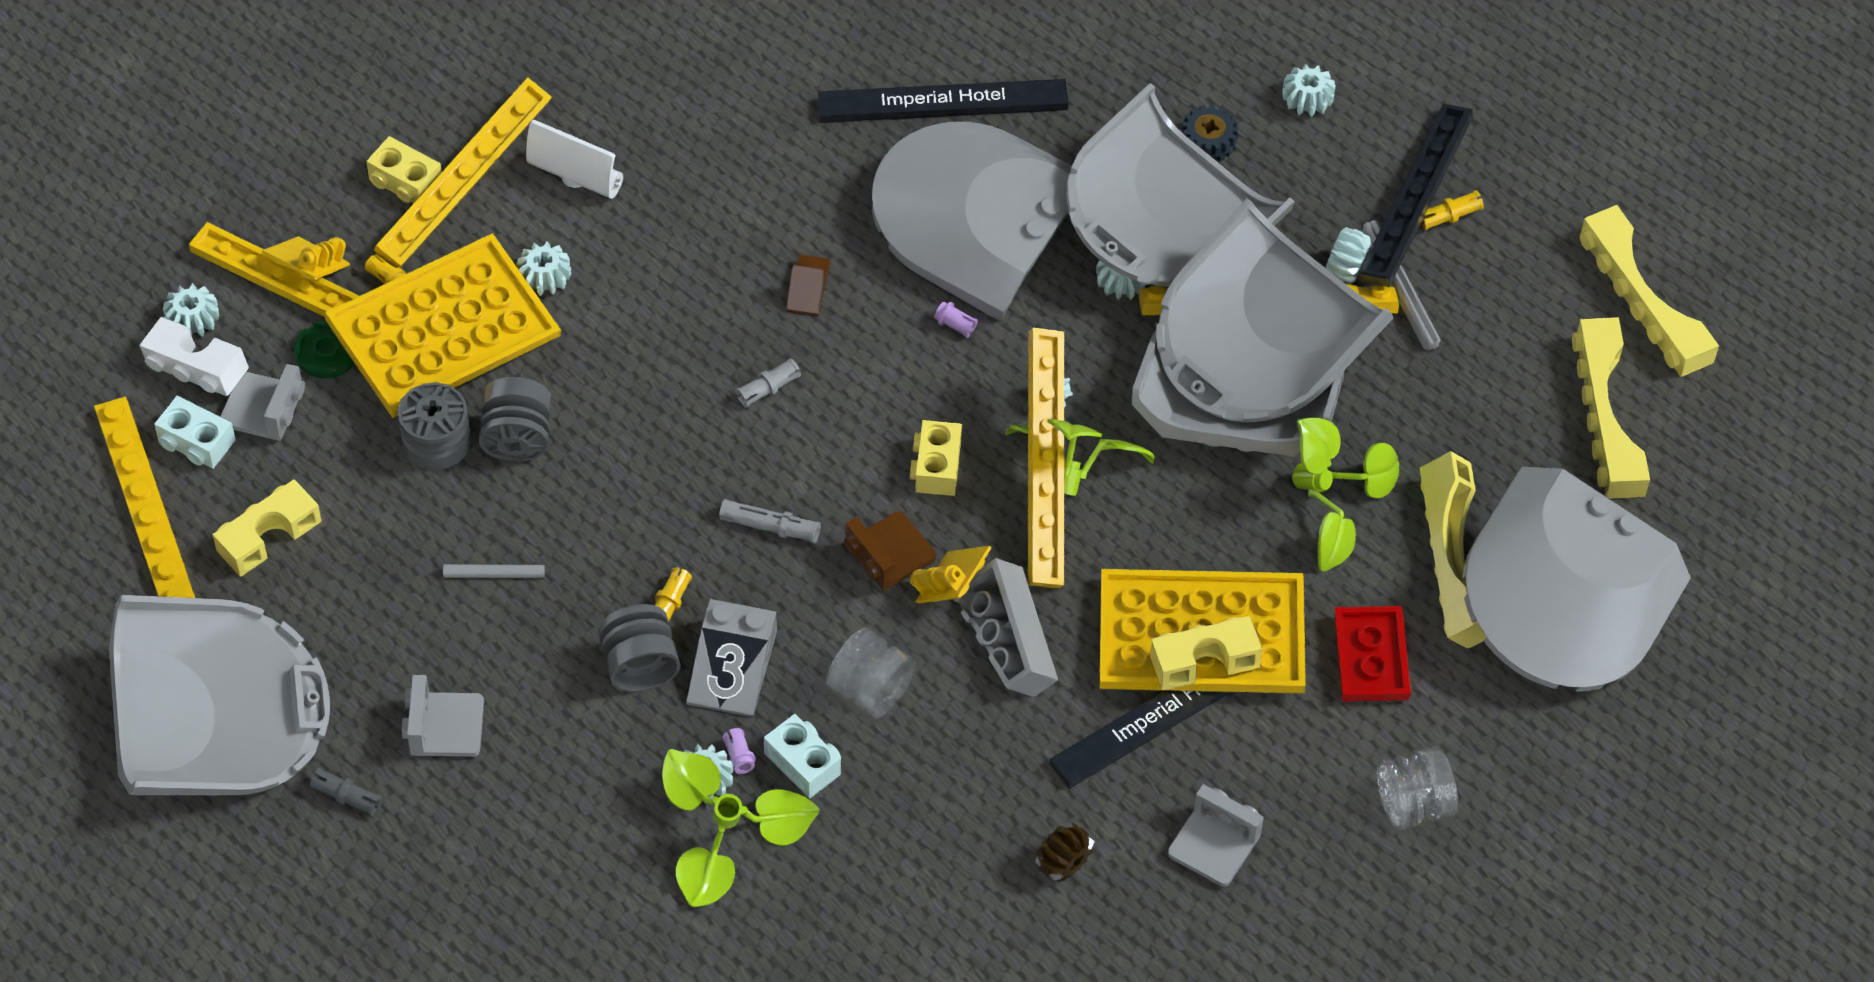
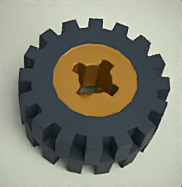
[1181,105,1238,161]

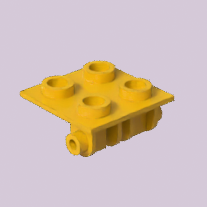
[262,236,350,280]
[910,546,992,603]

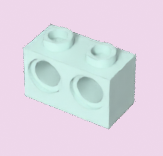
[154,396,236,469]
[764,714,841,799]

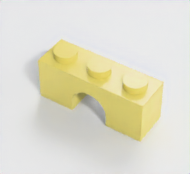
[213,479,322,577]
[1150,616,1262,691]

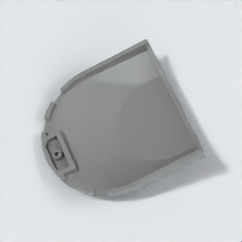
[1066,83,1295,287]
[871,122,1072,321]
[1156,199,1393,422]
[1132,330,1345,457]
[1463,467,1691,692]
[109,595,330,795]

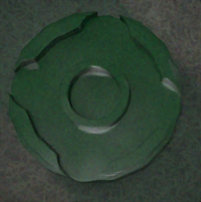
[294,321,355,379]

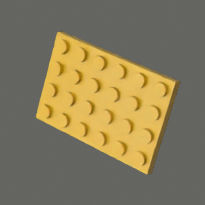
[325,233,561,418]
[1100,569,1306,693]

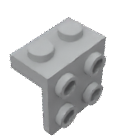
[220,364,305,441]
[402,675,484,757]
[1168,784,1264,887]

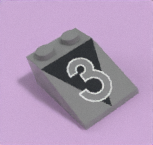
[686,599,777,718]

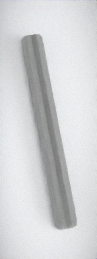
[1362,220,1440,351]

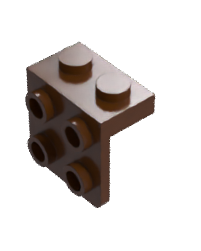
[844,511,936,591]

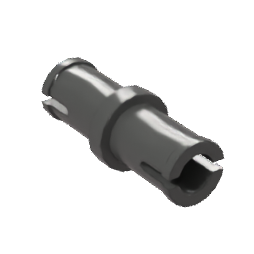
[309,767,382,816]

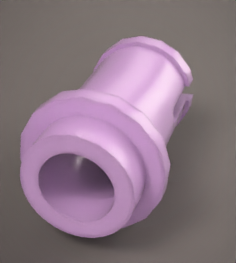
[934,302,978,338]
[722,728,756,774]

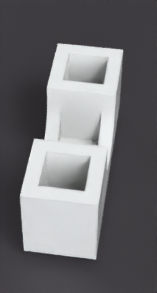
[139,317,249,396]

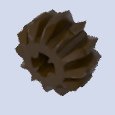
[1035,822,1094,882]

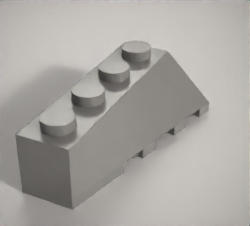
[952,558,1058,697]

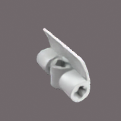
[526,120,623,199]

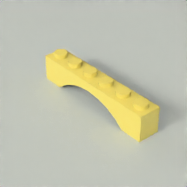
[1580,205,1719,377]
[1572,317,1650,499]
[1420,451,1487,648]

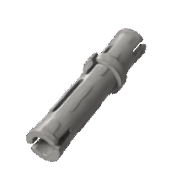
[719,499,821,543]

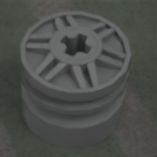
[479,377,551,461]
[398,382,471,470]
[598,604,681,693]

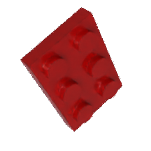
[1334,606,1411,702]

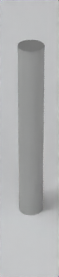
[443,564,545,578]

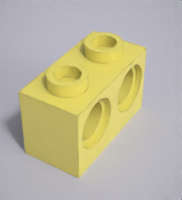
[366,136,442,203]
[910,420,962,496]

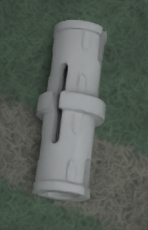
[735,358,801,408]

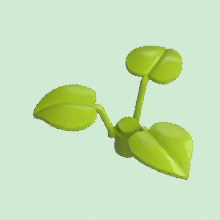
[1292,418,1399,572]
[1005,419,1155,496]
[662,749,819,907]

